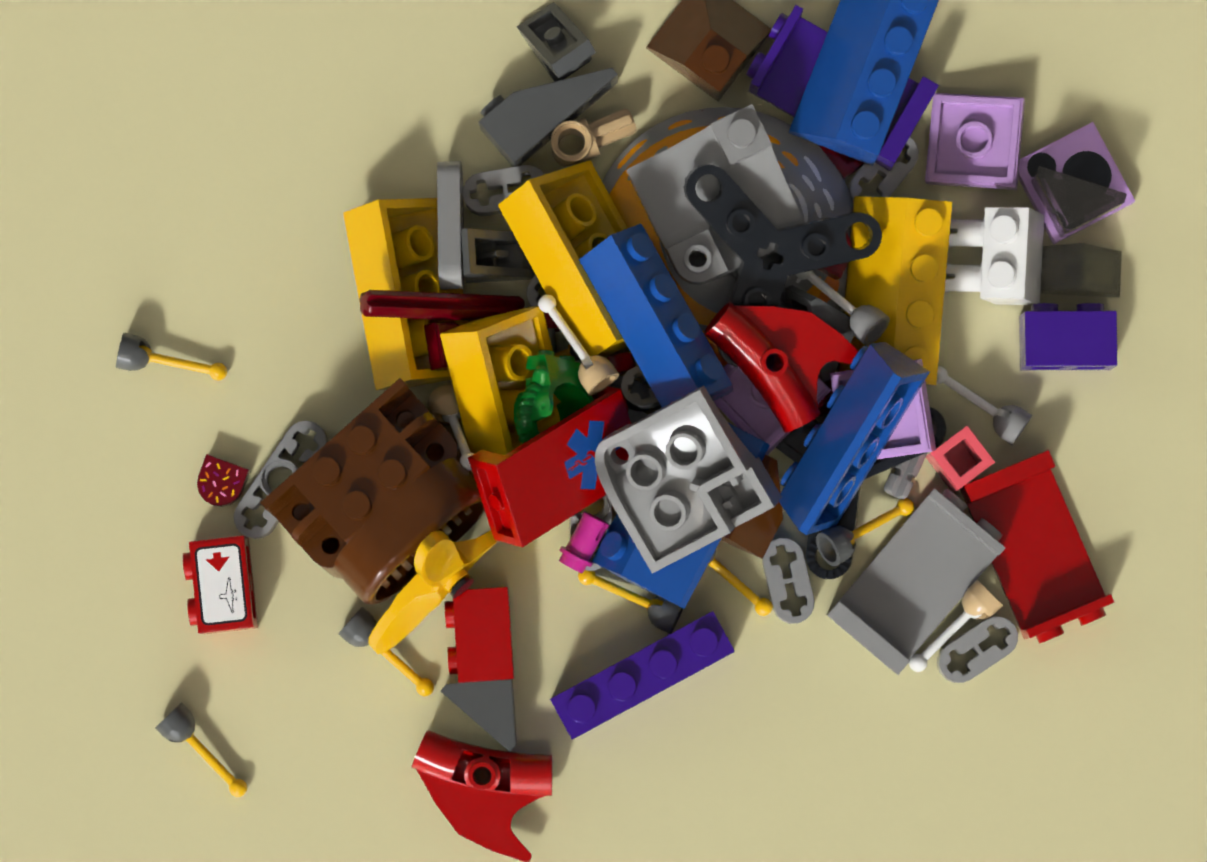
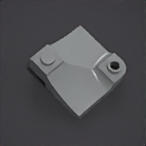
[627,104,805,285]
[595,385,782,573]

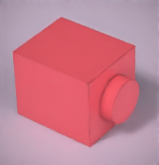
[926,426,995,493]

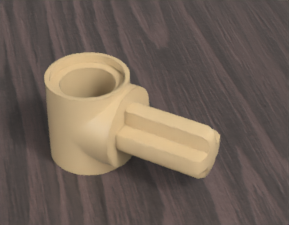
[551,109,637,167]

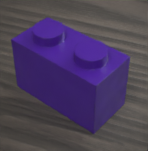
[1019,303,1117,371]

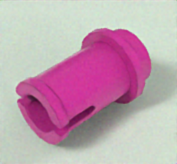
[559,511,610,573]

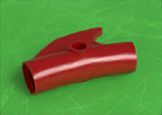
[704,302,858,433]
[411,730,552,862]

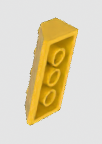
[498,160,628,357]
[838,196,952,385]
[343,198,469,390]
[440,306,561,455]

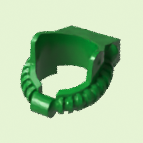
[514,350,594,444]

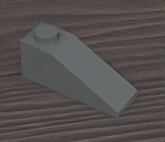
[479,68,618,167]

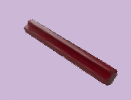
[359,290,525,321]

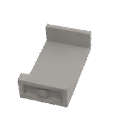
[827,488,1005,675]

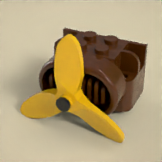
[260,378,498,654]

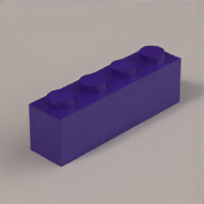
[550,611,735,740]

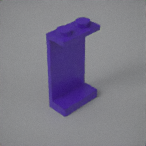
[746,5,939,171]

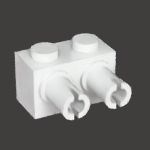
[945,207,1044,305]

